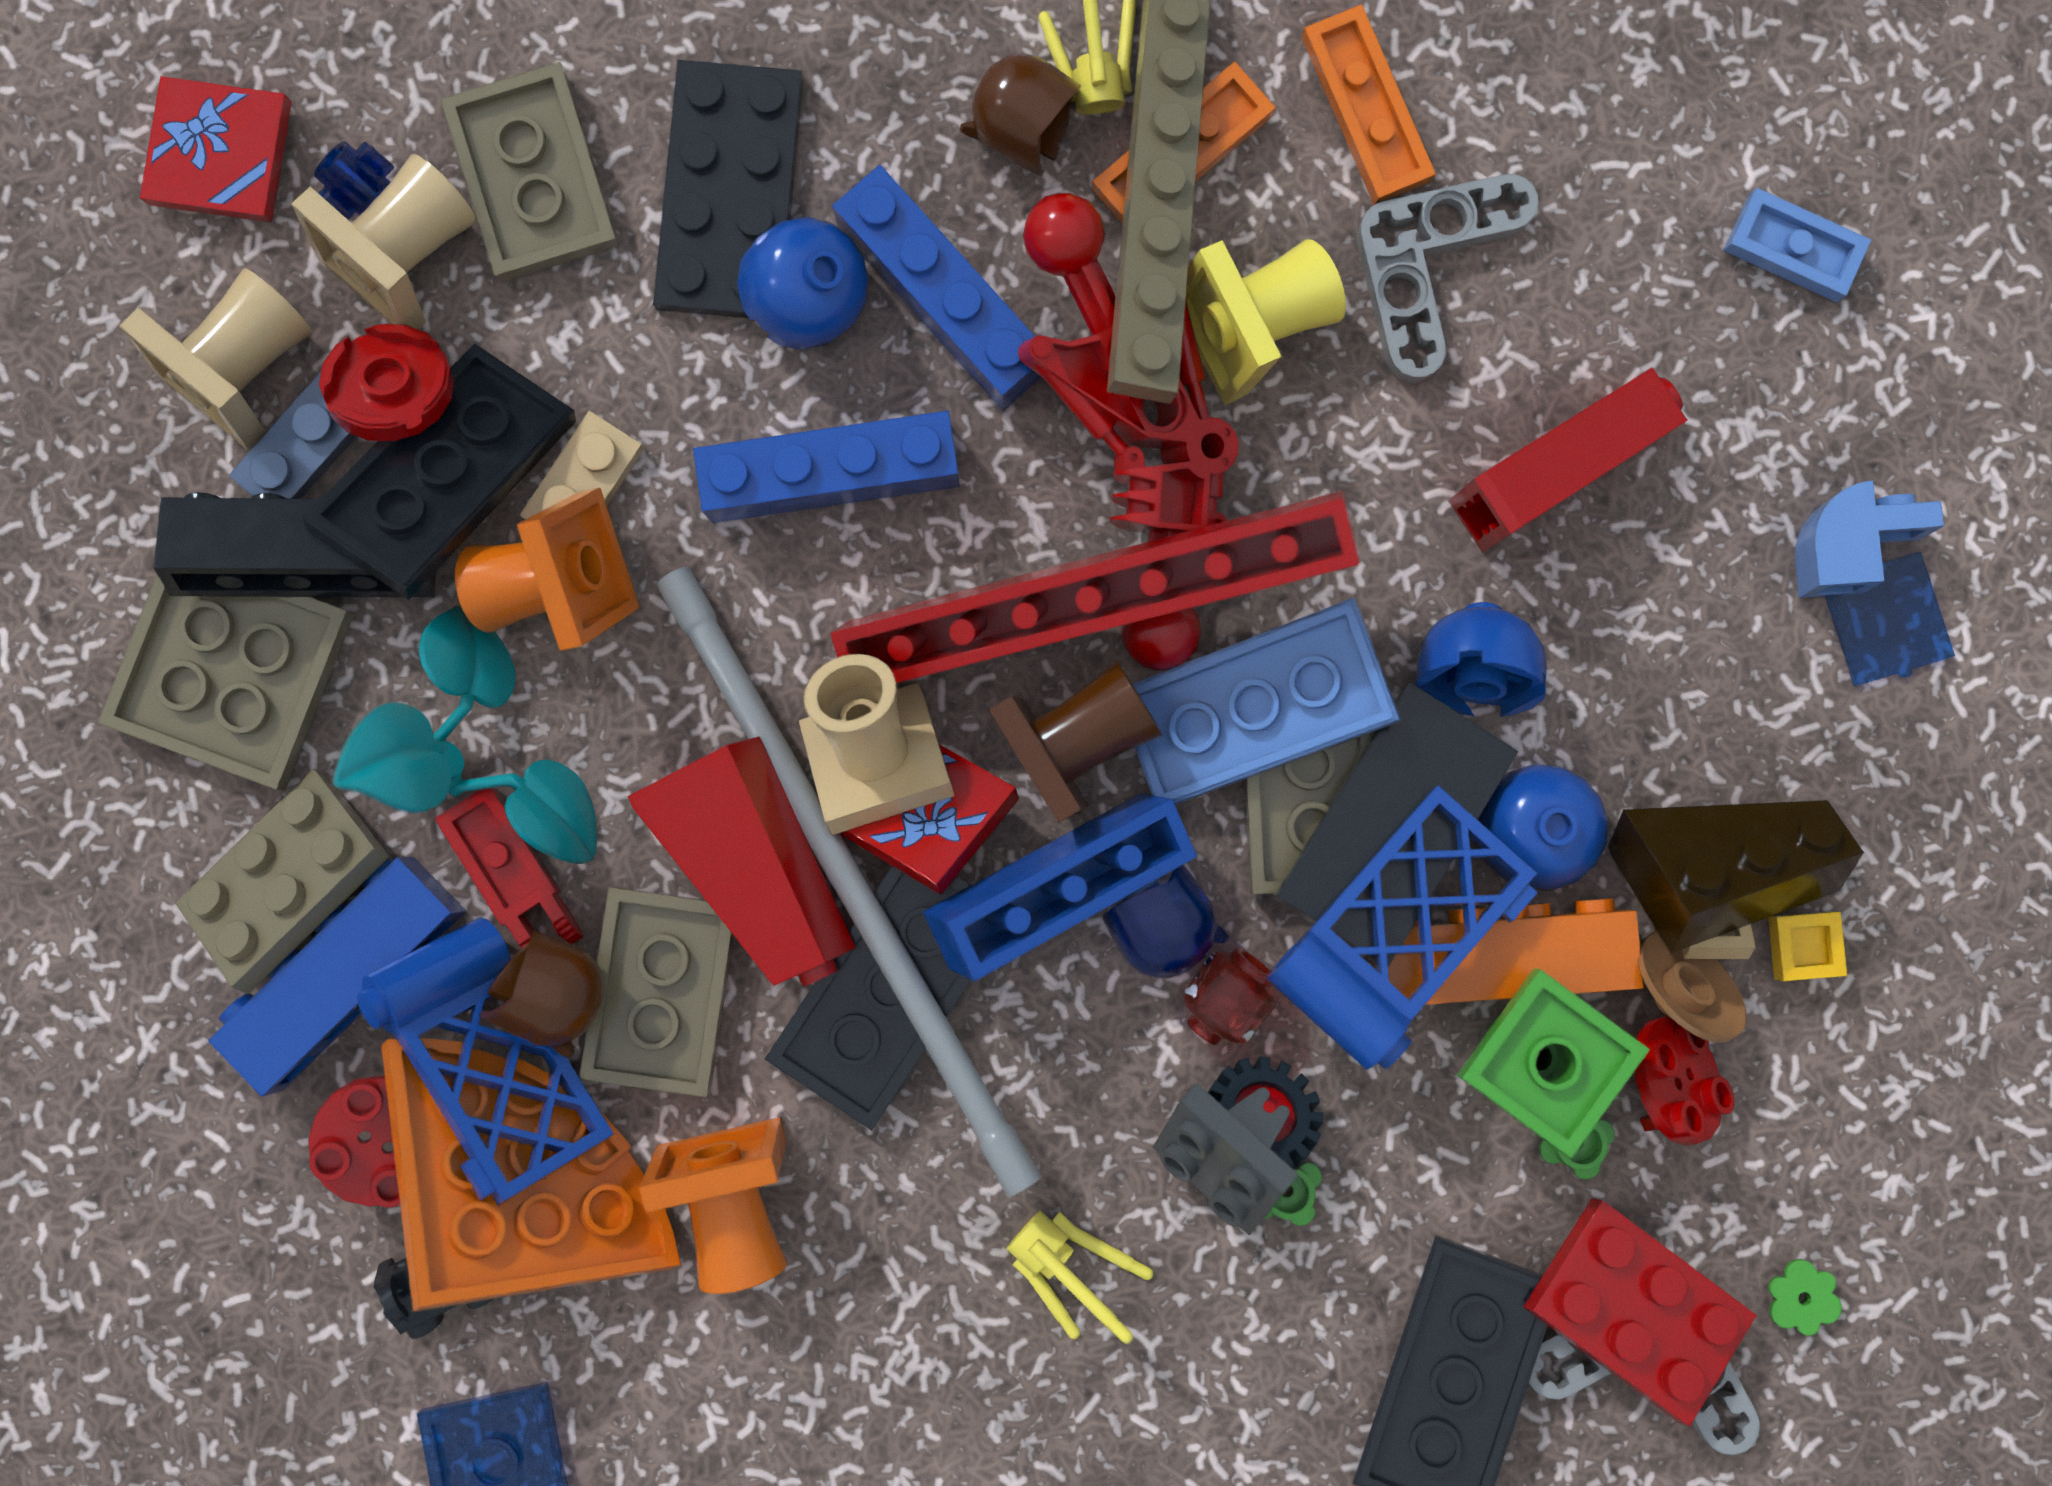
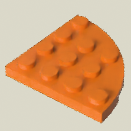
[381,1038,681,1312]

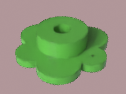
[1768,1259,1842,1336]

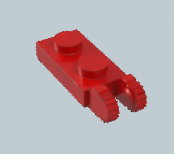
[435,787,583,949]

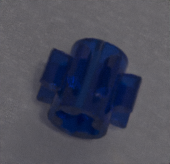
[314,141,394,220]

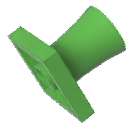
[1457,968,1650,1159]

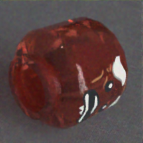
[1182,947,1278,1045]

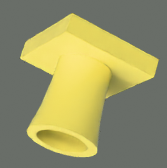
[1186,239,1346,405]

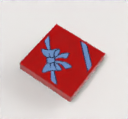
[140,76,292,223]
[841,744,1019,895]

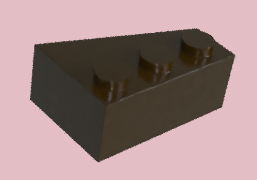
[1608,800,1864,953]

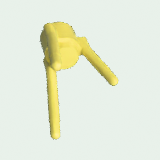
[1038,0,1137,115]
[1006,1210,1154,1344]

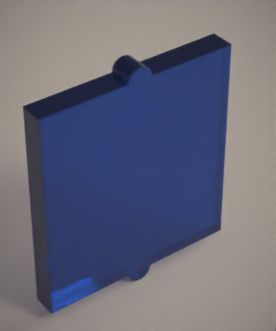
[1825,552,1955,686]

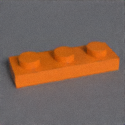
[1301,4,1436,205]
[1091,61,1276,224]

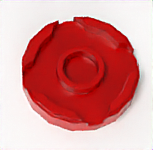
[319,324,454,441]

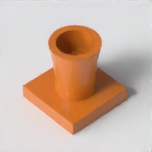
[455,487,640,650]
[639,1117,788,1294]

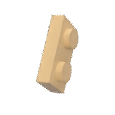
[519,411,645,520]

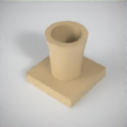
[291,154,476,330]
[119,268,313,452]
[799,654,955,835]

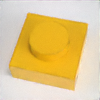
[1768,911,1847,981]

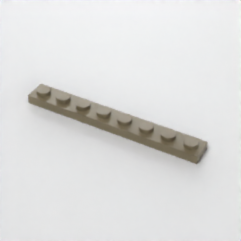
[1107,0,1210,404]

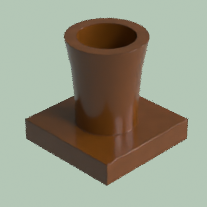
[989,659,1163,823]

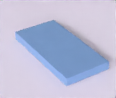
[1133,598,1401,805]

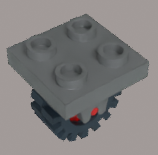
[1152,1056,1323,1235]

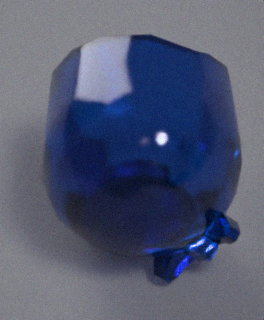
[1102,864,1229,979]

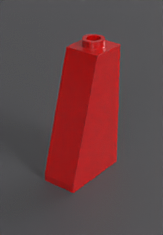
[1448,367,1688,553]
[628,736,856,987]

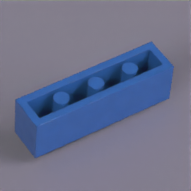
[832,164,1041,411]
[693,410,960,523]
[923,793,1197,982]
[208,857,467,1097]

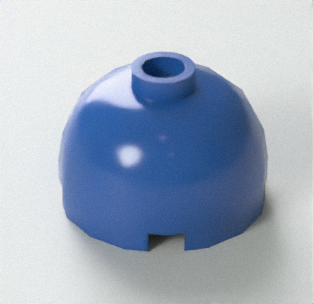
[737,217,869,350]
[1416,602,1547,717]
[1477,764,1608,891]

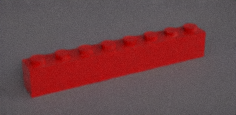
[830,490,1360,683]

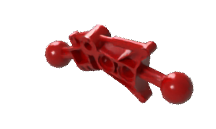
[1018,193,1239,671]

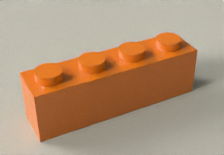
[1370,898,1644,1005]

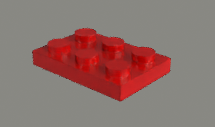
[1523,1198,1757,1427]

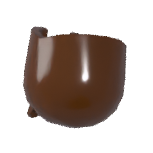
[959,53,1081,177]
[479,931,605,1058]

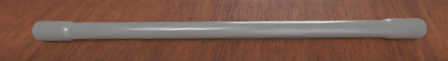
[656,567,1042,1198]

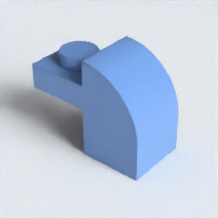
[1795,481,1944,598]

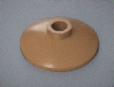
[1638,930,1746,1043]

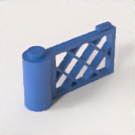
[1266,785,1538,1070]
[357,917,614,1206]

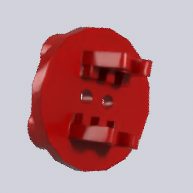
[1634,1016,1735,1146]
[308,1075,400,1208]

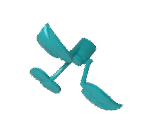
[333,605,597,864]

